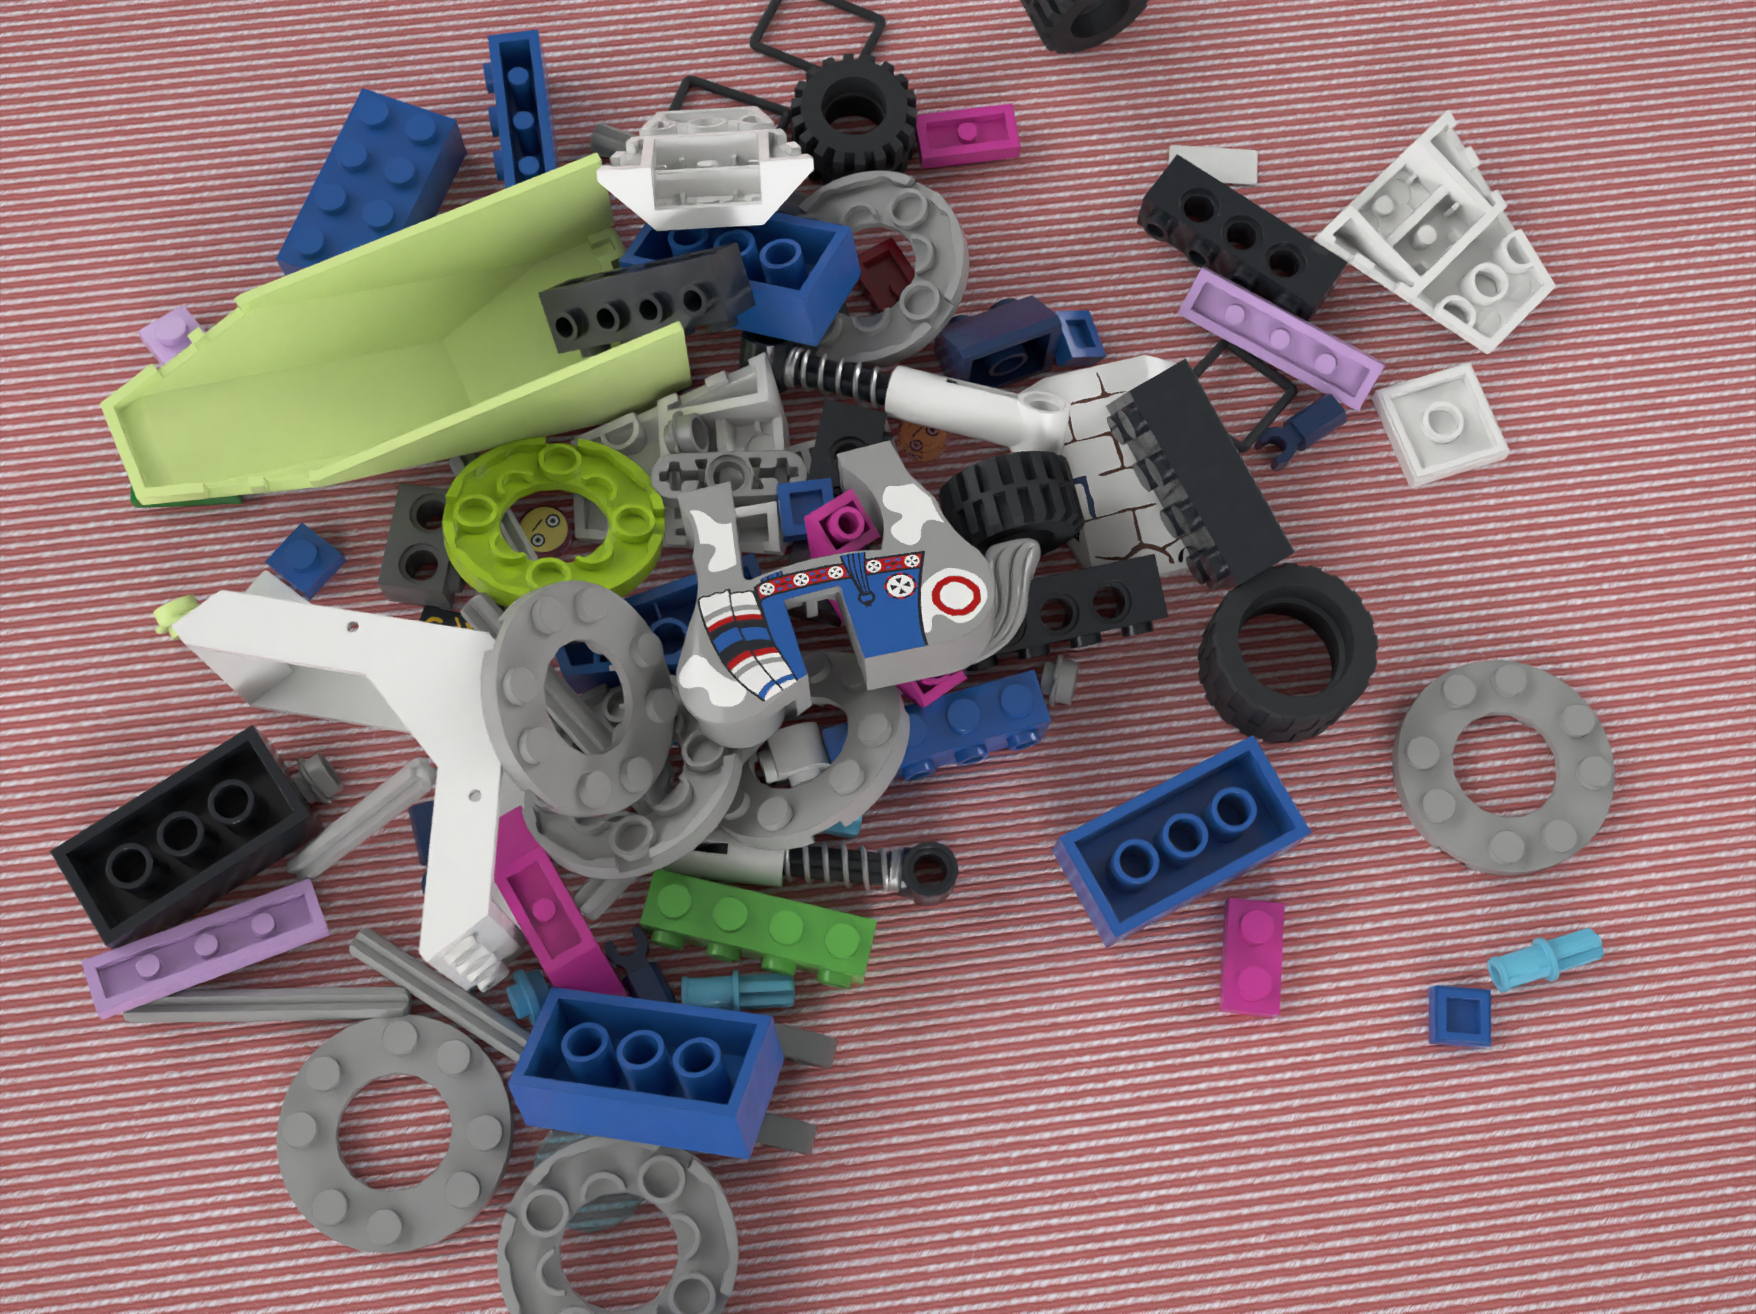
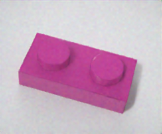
[916,103,1021,169]
[1219,897,1285,1018]

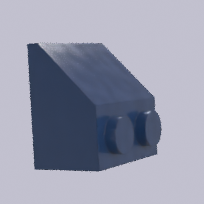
[934,295,1062,389]

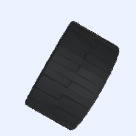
[1197,563,1379,743]

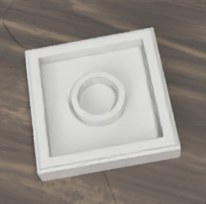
[1371,362,1511,488]

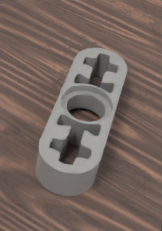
[651,450,807,508]

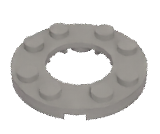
[793,171,969,370]
[480,580,678,817]
[719,651,910,850]
[1392,660,1615,876]
[521,675,742,879]
[277,1015,514,1253]
[497,1135,739,1314]

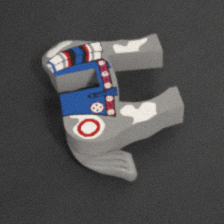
[676,440,1041,748]

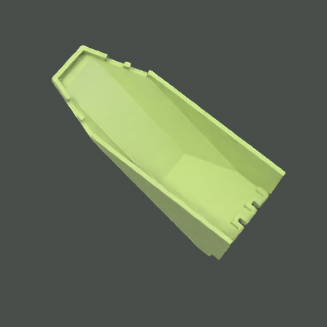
[100,153,692,505]

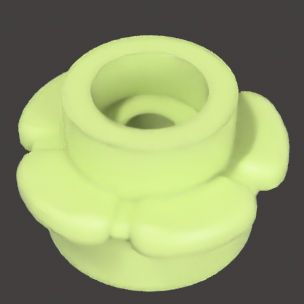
[153,594,199,640]

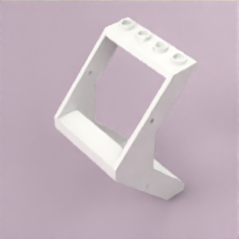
[171,590,526,994]

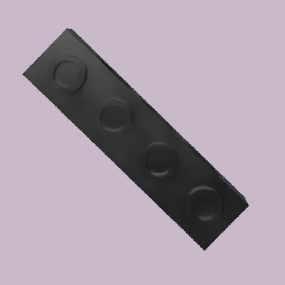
[1136,154,1348,322]
[787,399,893,627]
[966,554,1168,672]

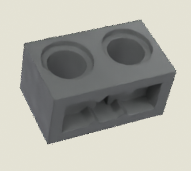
[377,483,466,609]

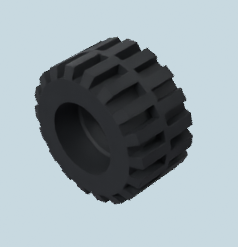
[1020,0,1150,54]
[791,53,918,186]
[938,451,1085,556]

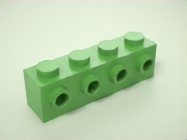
[640,869,877,989]

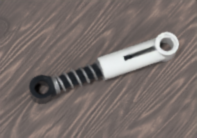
[738,331,1071,455]
[603,810,959,906]

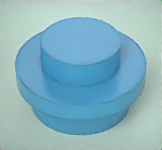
[506,969,550,1025]

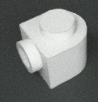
[758,722,830,788]

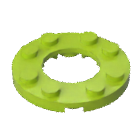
[442,436,665,607]

